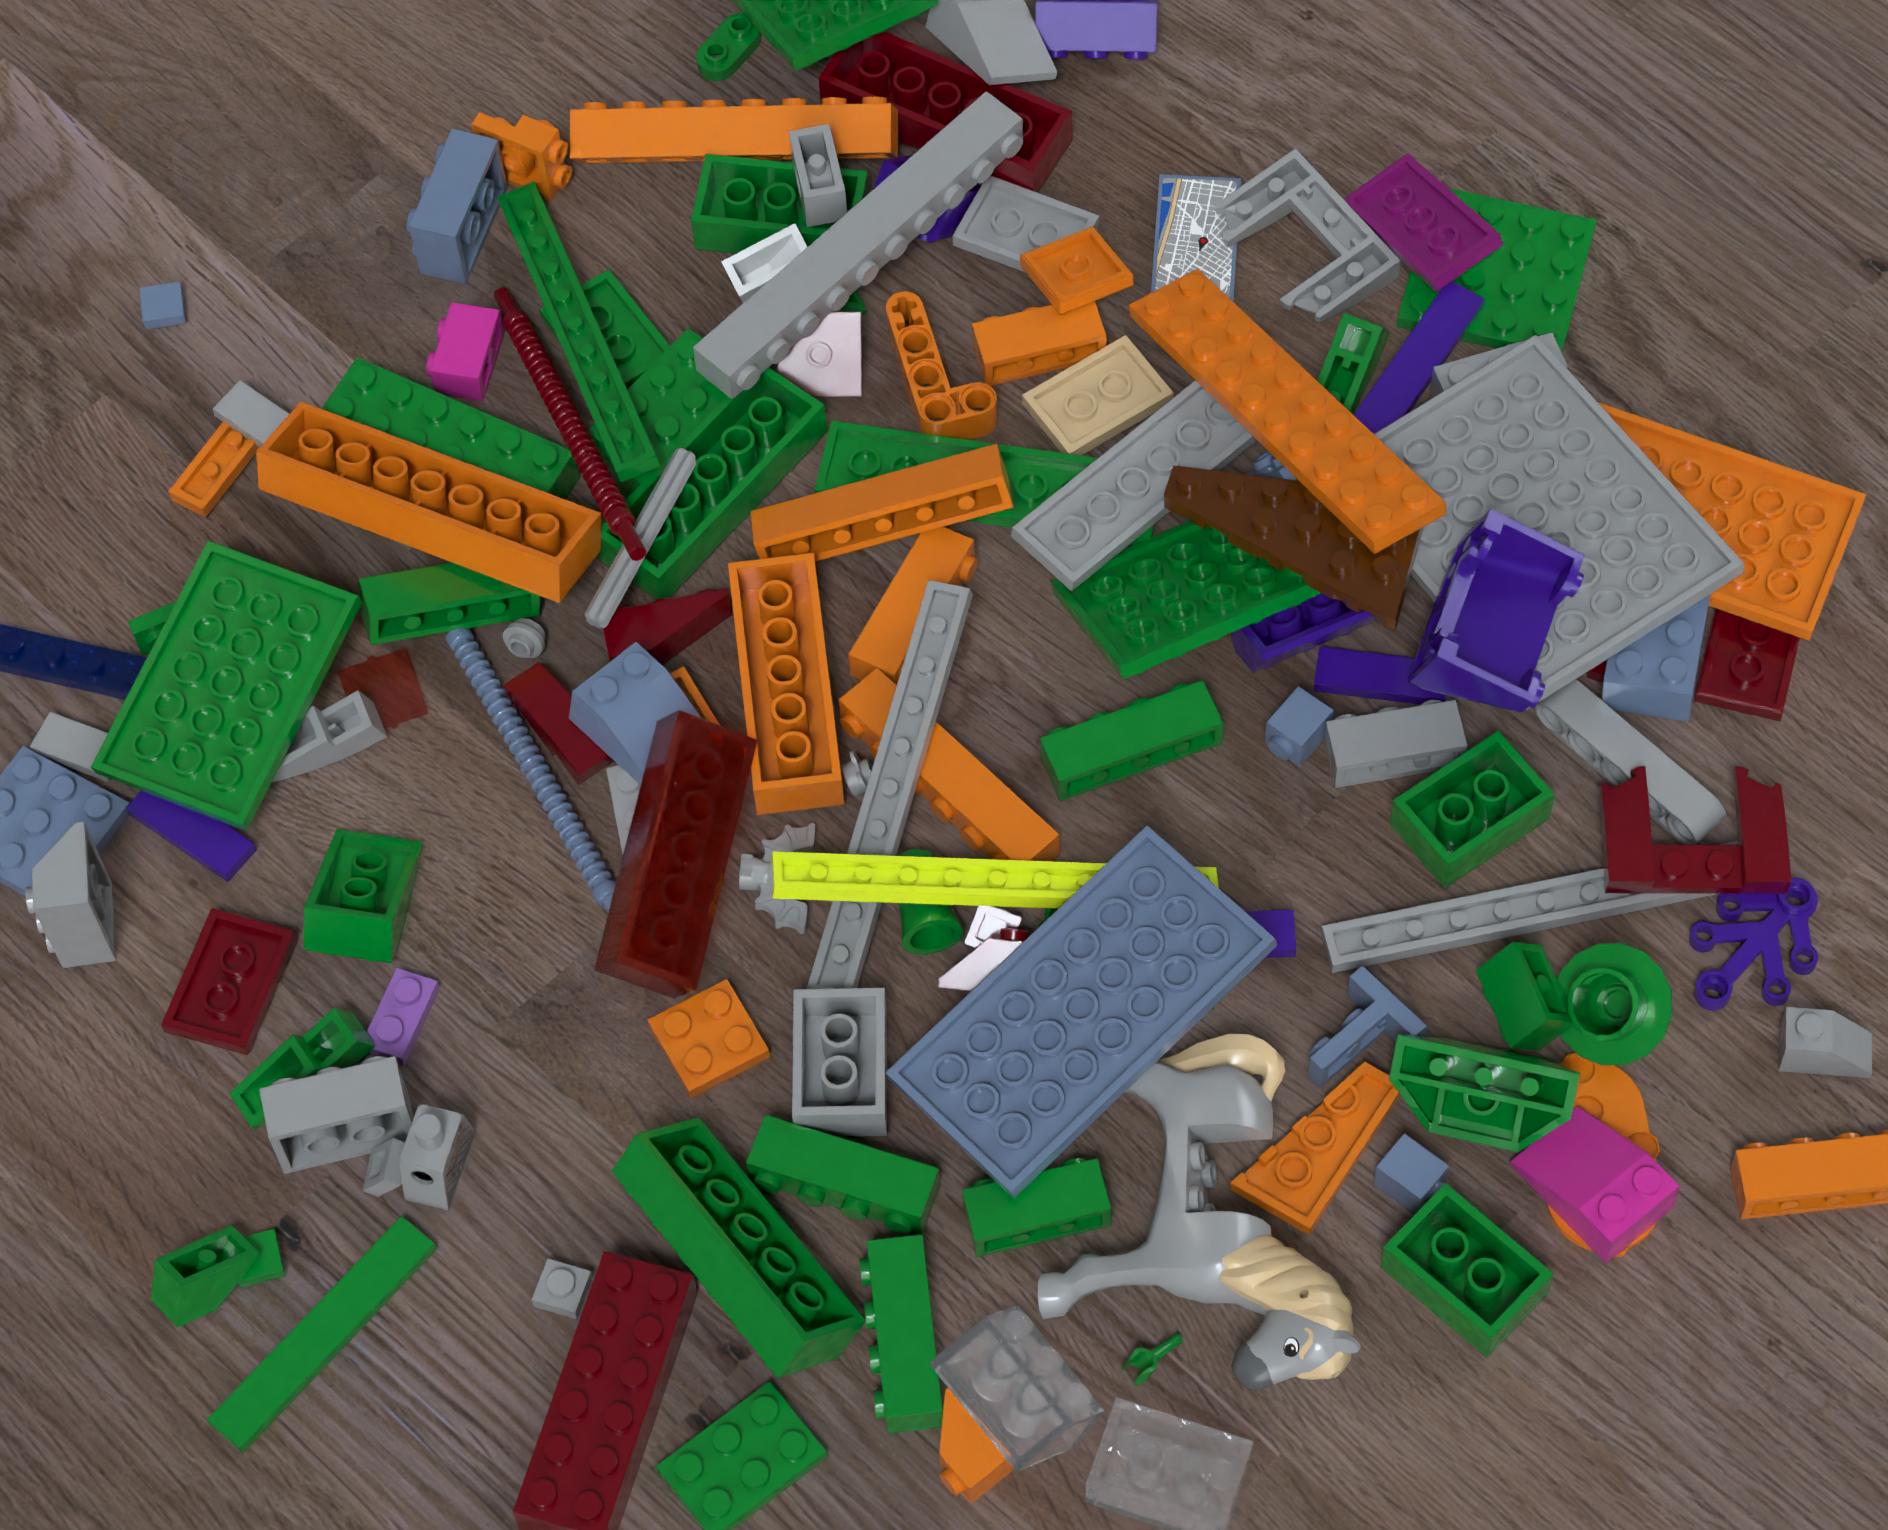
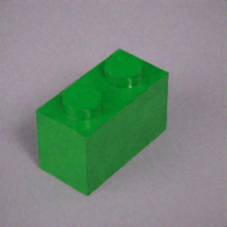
[1476,942,1573,1051]

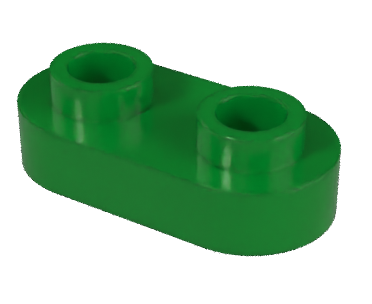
[696,13,761,82]

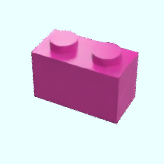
[426,302,504,401]

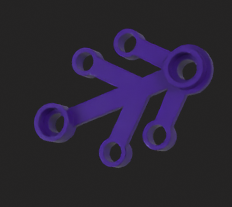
[1689,878,1818,1011]

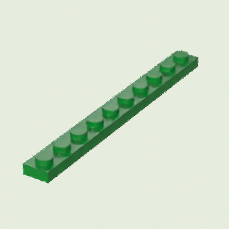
[497,181,660,483]

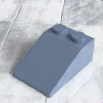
[569,642,724,804]

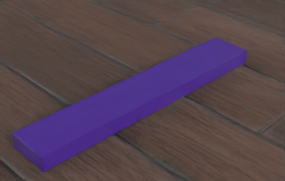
[1354,281,1485,434]

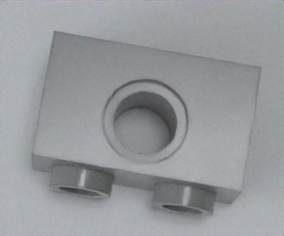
[788,124,847,227]

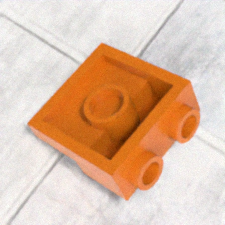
[471,112,573,201]

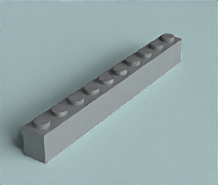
[693,91,1023,399]

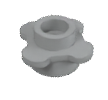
[841,750,873,797]

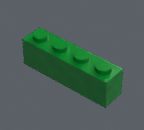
[358,563,540,645]
[1040,680,1223,802]
[746,1115,941,1235]
[859,1235,943,1434]

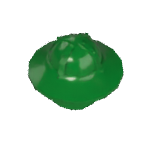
[1558,943,1673,1065]

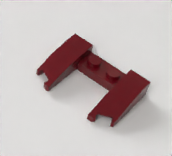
[1600,766,1791,894]

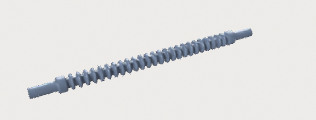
[445,628,639,940]

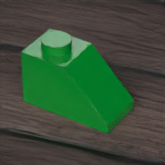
[150,1225,259,1328]

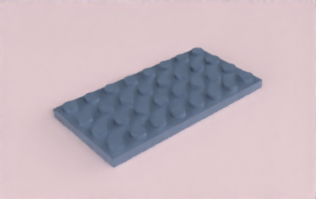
[885,825,1277,1199]

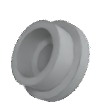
[503,618,545,658]

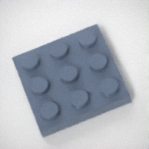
[0,746,129,896]

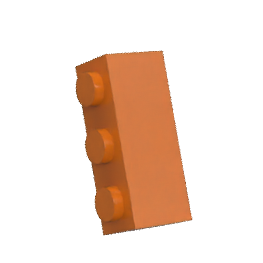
[972,301,1106,386]

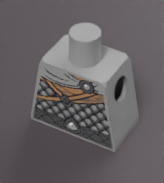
[399,1104,476,1211]

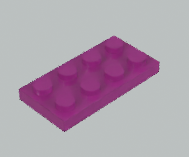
[1344,153,1503,292]

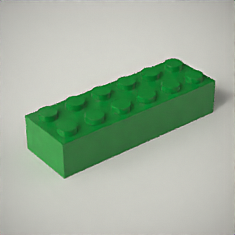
[321,357,580,500]
[598,367,827,600]
[611,1117,866,1378]

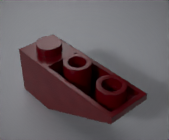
[603,588,732,665]

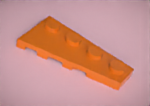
[1230,1062,1401,1235]

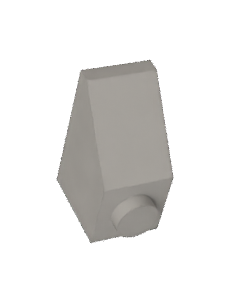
[1778,1007,1872,1078]

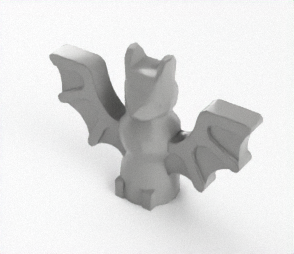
[739,823,815,934]

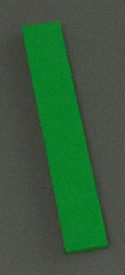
[207,1216,437,1454]

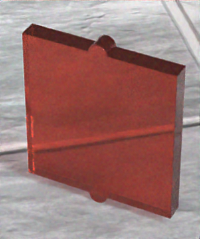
[337,648,428,729]

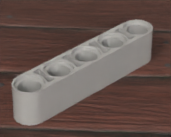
[1535,679,1726,845]

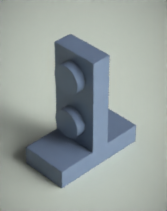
[1308,966,1427,1089]

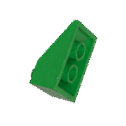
[304,829,423,963]

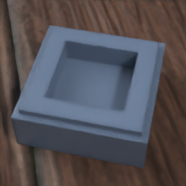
[139,282,186,329]

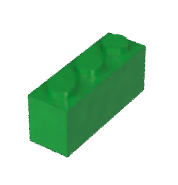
[962,1158,1111,1258]

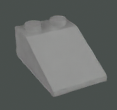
[925,0,1057,85]

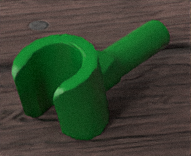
[1121,1333,1183,1385]

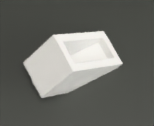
[721,223,807,303]

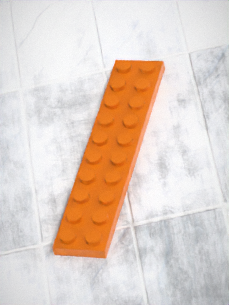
[1129,268,1446,554]

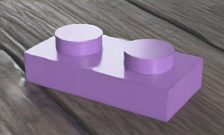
[366,968,440,1066]

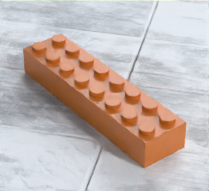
[256,402,601,603]

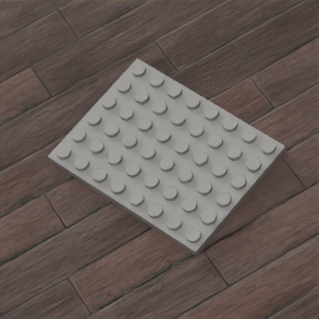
[1374,335,1744,710]

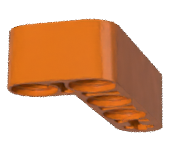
[886,291,998,440]

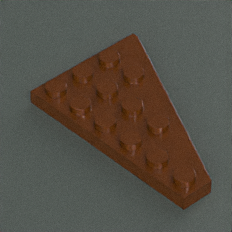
[1164,465,1424,630]

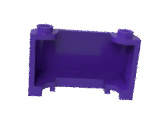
[1408,509,1585,712]

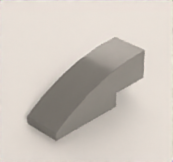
[272,690,387,782]

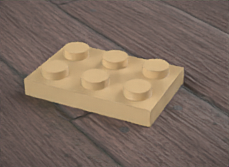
[1022,335,1174,456]

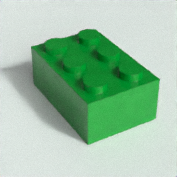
[1390,731,1555,889]
[1380,1183,1554,1358]

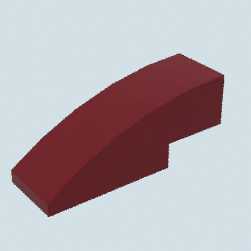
[503,662,614,785]

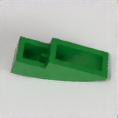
[229,1007,376,1129]

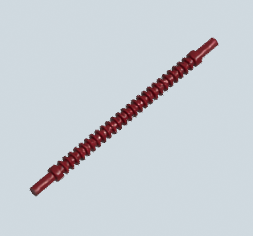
[494,287,646,561]

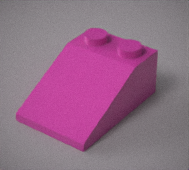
[1510,1107,1680,1264]

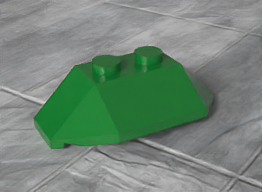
[1389,1034,1581,1152]

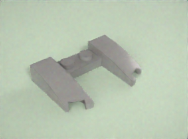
[1215,148,1401,323]

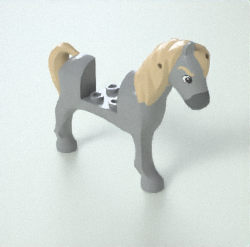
[1037,1034,1361,1390]

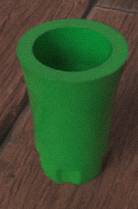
[898,849,963,955]

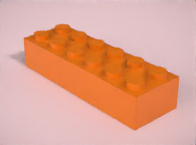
[728,553,845,815]

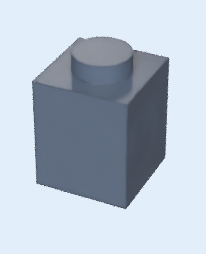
[1265,686,1334,767]
[1374,1133,1449,1215]

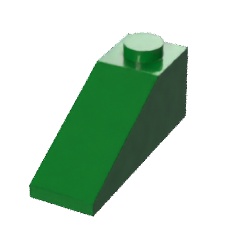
[1317,313,1390,415]

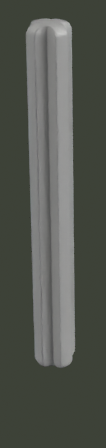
[585,448,696,629]

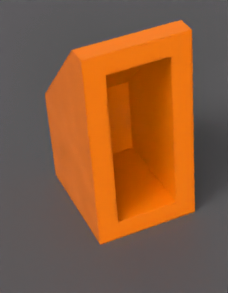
[939,1384,1015,1504]

